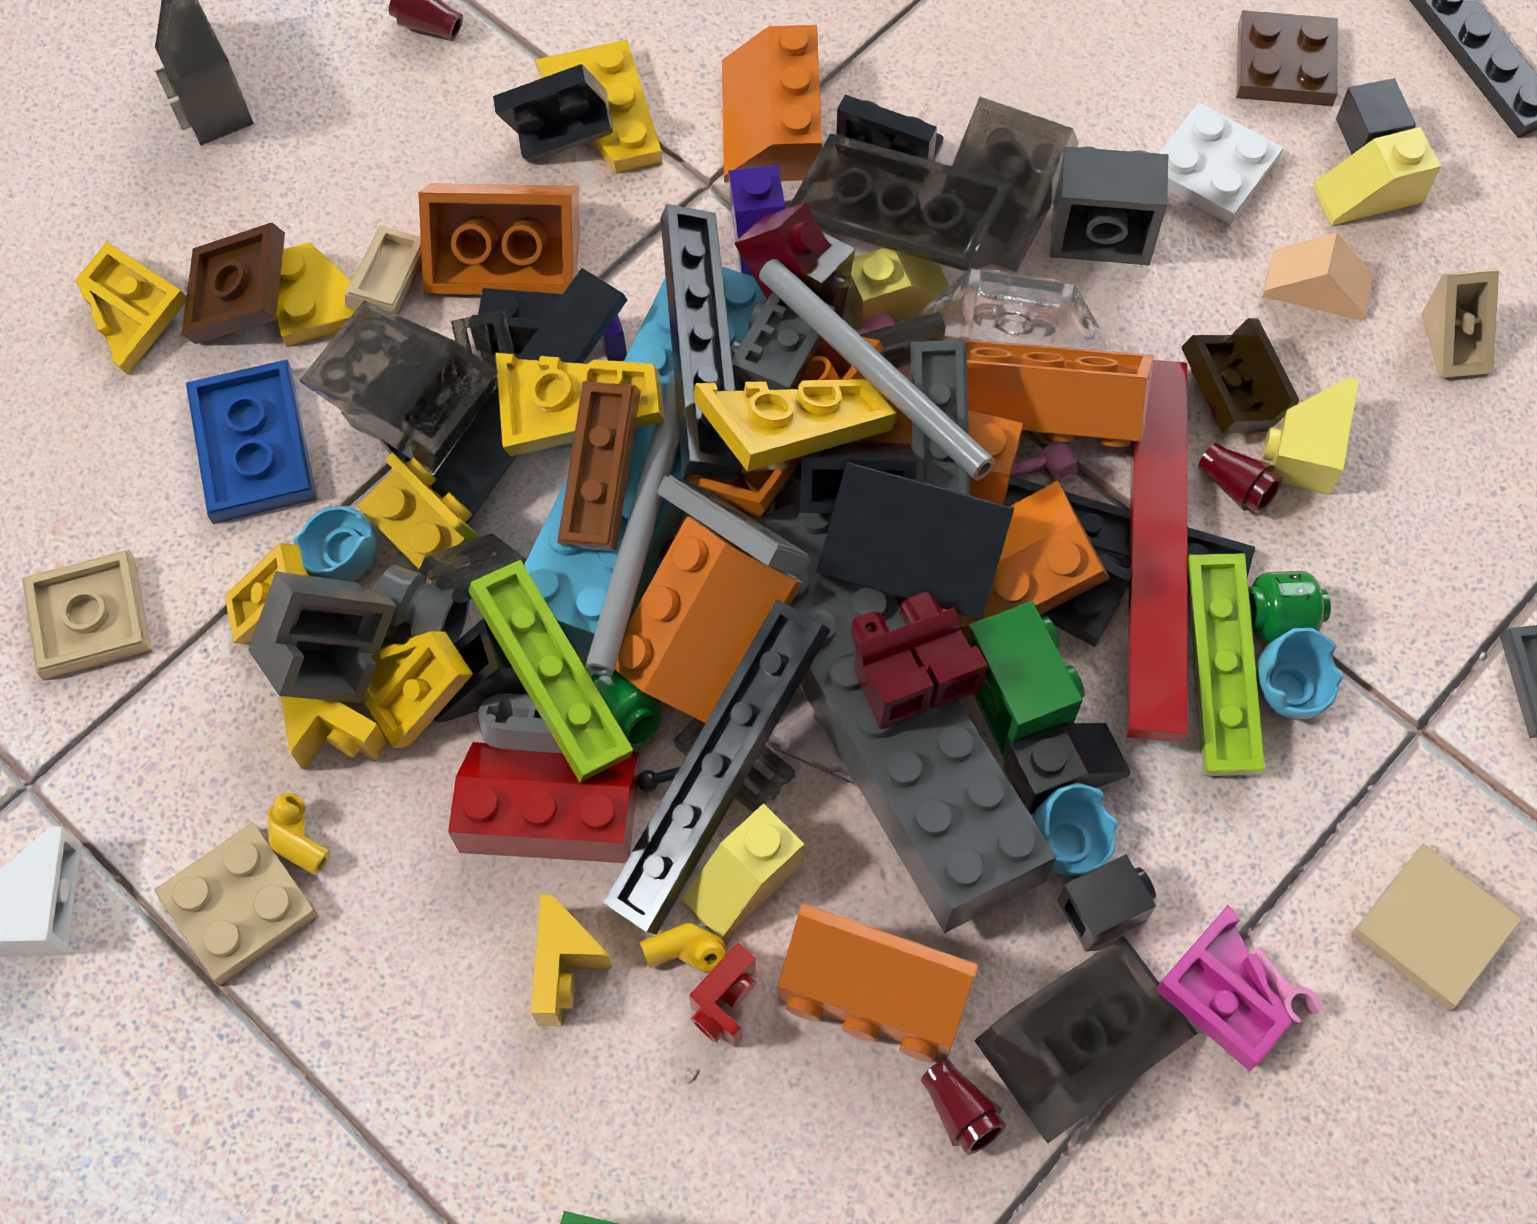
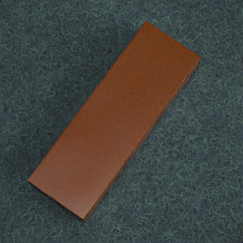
[557,381,641,552]

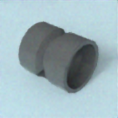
[373,565,470,644]

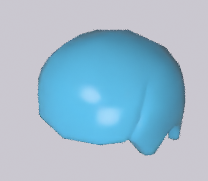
[293,506,377,582]
[1256,628,1344,719]
[1032,782,1118,878]

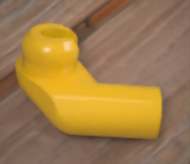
[266,793,330,875]
[639,923,727,973]

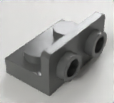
[731,292,835,391]

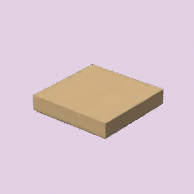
[22,549,152,680]
[1351,844,1522,1011]

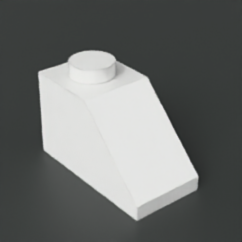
[0,826,82,956]

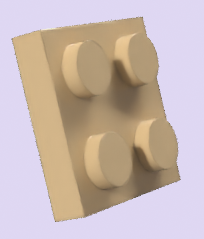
[154,822,319,986]

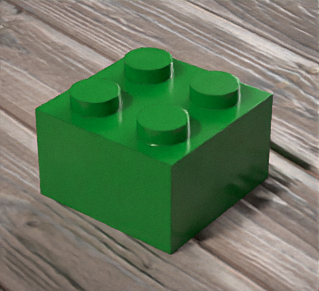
[966,601,1085,760]

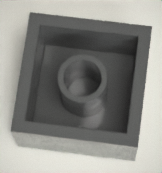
[1050,146,1169,265]

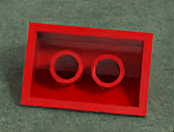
[448,742,640,863]

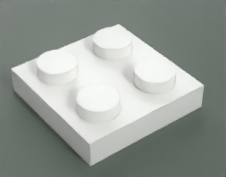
[1159,102,1284,225]

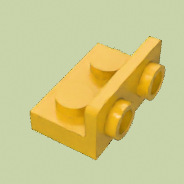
[357,452,479,581]

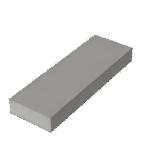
[656,475,811,577]

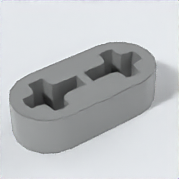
[479,693,562,753]

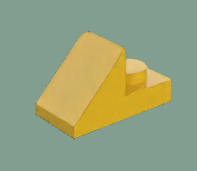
[225,543,308,644]
[281,696,388,770]
[531,894,613,1026]

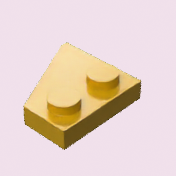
[75,241,186,375]
[276,242,381,347]
[363,631,473,748]

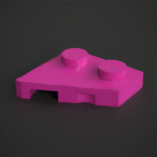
[1155,905,1292,1071]

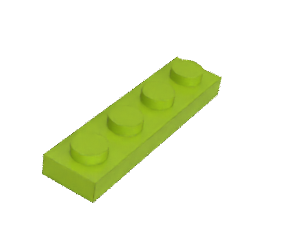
[1187,553,1265,776]
[469,560,633,783]

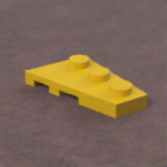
[535,39,663,174]
[496,353,666,456]
[693,379,896,472]

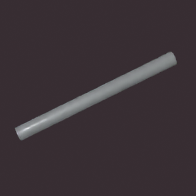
[759,259,995,481]
[585,372,680,676]

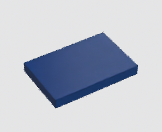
[186,359,317,524]

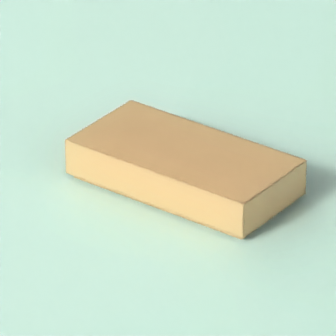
[345,225,422,321]

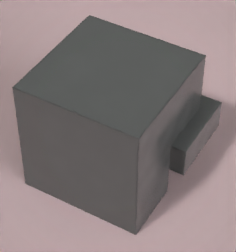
[248,571,396,703]

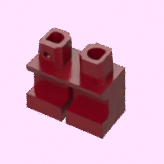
[851,591,988,729]

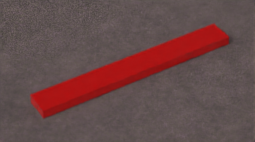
[1126,360,1188,743]

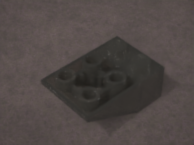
[300,300,498,474]

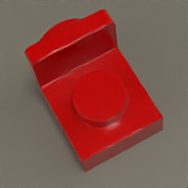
[689,943,757,1047]

